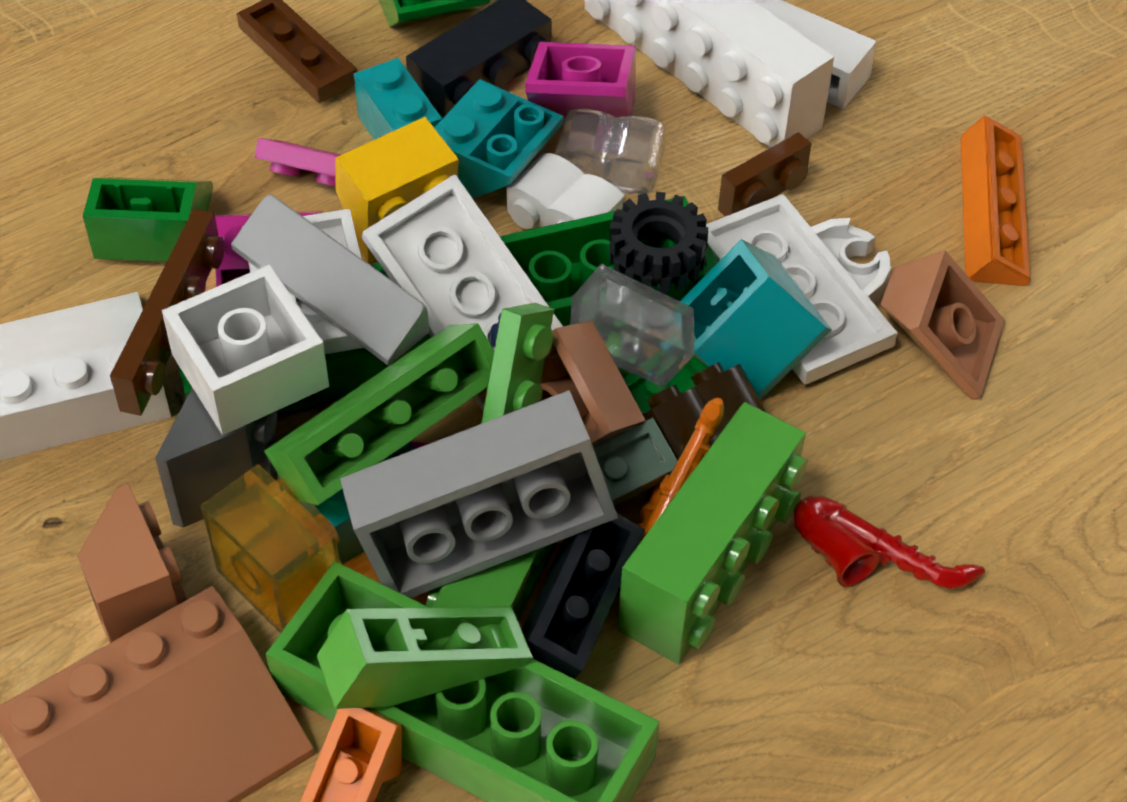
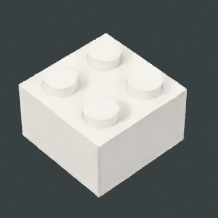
[162,264,329,435]

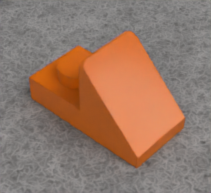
[300,707,402,802]

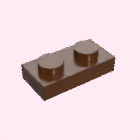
[718,132,812,217]

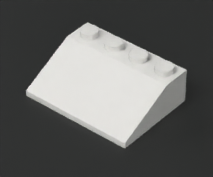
[0,292,171,460]

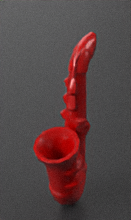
[794,496,985,589]

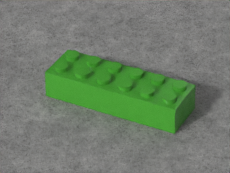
[266,561,660,802]

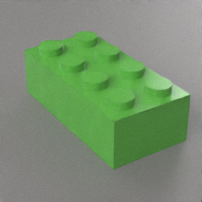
[618,402,808,665]

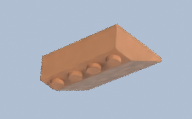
[0,585,315,802]

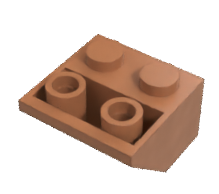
[77,483,187,643]

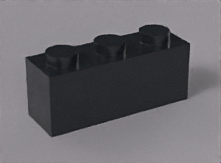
[406,0,552,119]
[522,513,645,679]

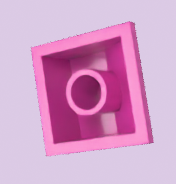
[525,42,636,124]

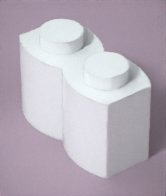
[506,153,625,229]

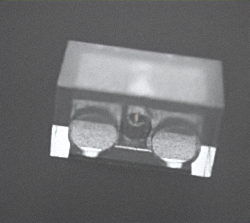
[570,264,694,387]

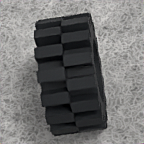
[609,192,708,294]

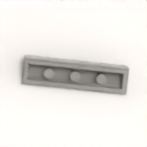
[231,194,429,366]

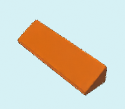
[961,115,1030,286]

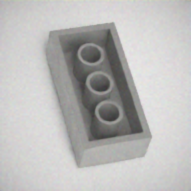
[340,390,618,598]

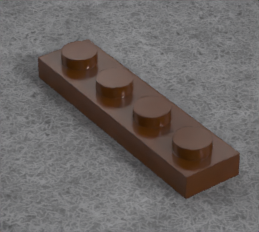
[110,209,225,416]

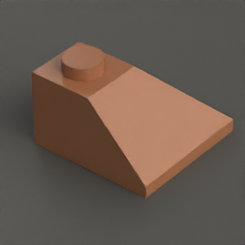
[880,250,1004,400]

